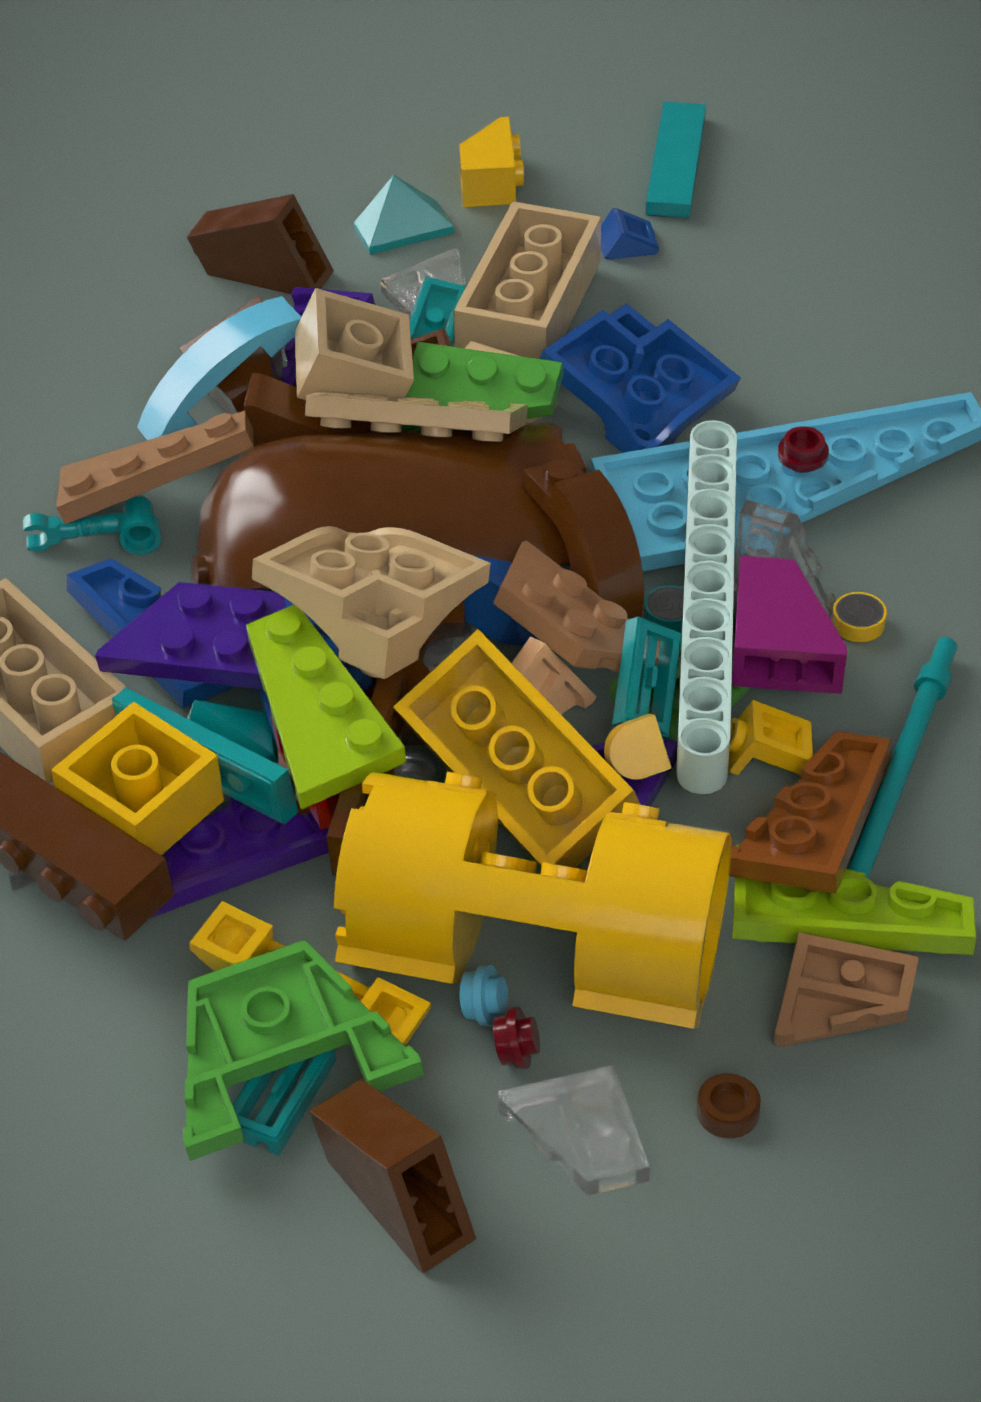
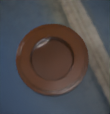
[697,1073,761,1138]

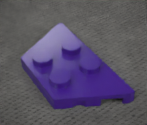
[95,582,286,690]

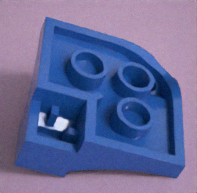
[539,303,741,453]

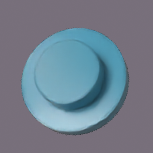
[460,965,508,1026]

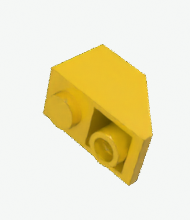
[459,117,524,207]

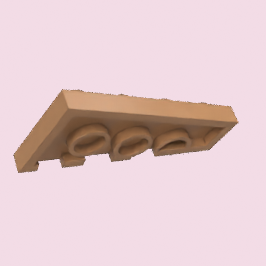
[56,411,254,525]

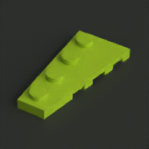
[246,605,406,810]

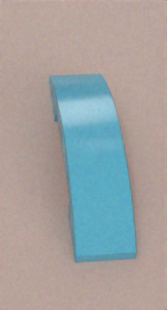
[137,296,301,440]

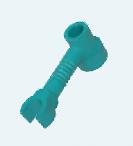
[23,496,161,555]

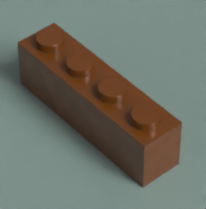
[0,752,174,941]

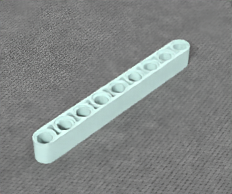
[676,420,737,794]

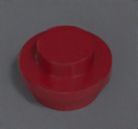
[778,426,829,473]
[493,1006,540,1070]

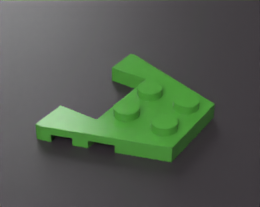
[183,940,424,1161]

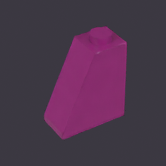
[731,556,847,694]

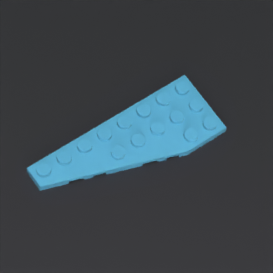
[591,392,981,572]

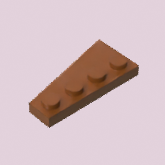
[729,731,891,893]

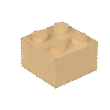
[295,288,414,402]

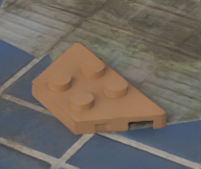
[493,541,681,672]

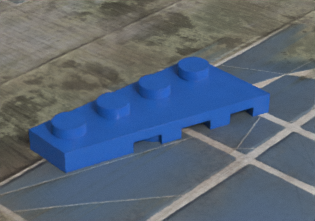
[66,558,235,708]

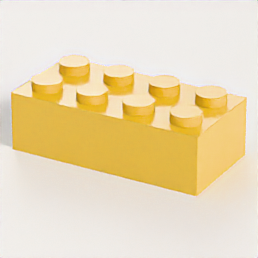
[393,629,641,868]

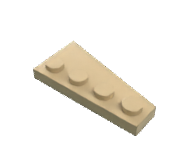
[305,391,528,441]

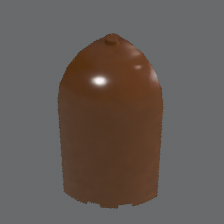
[191,422,586,590]

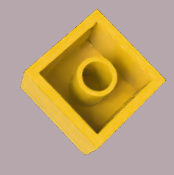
[51,702,224,855]

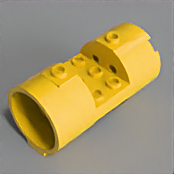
[334,772,732,1029]

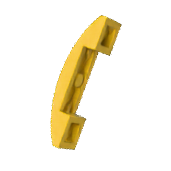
[189,901,431,1046]

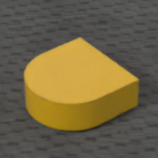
[604,714,672,780]

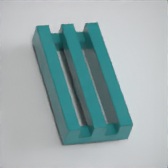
[612,616,682,739]
[232,1049,336,1156]

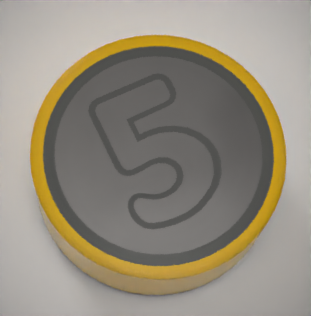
[832,592,887,642]

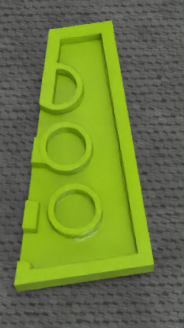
[732,844,976,955]

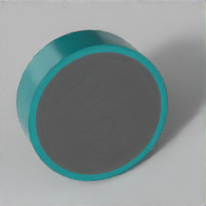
[644,585,684,634]

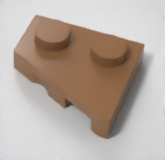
[774,932,919,1047]

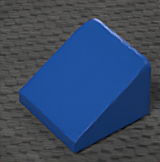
[601,208,659,259]

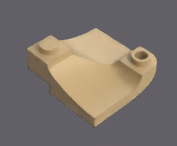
[252,526,491,679]

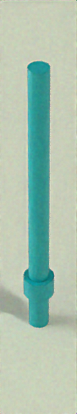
[847,637,958,879]

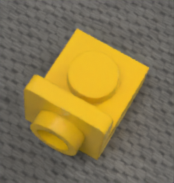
[728,700,813,776]

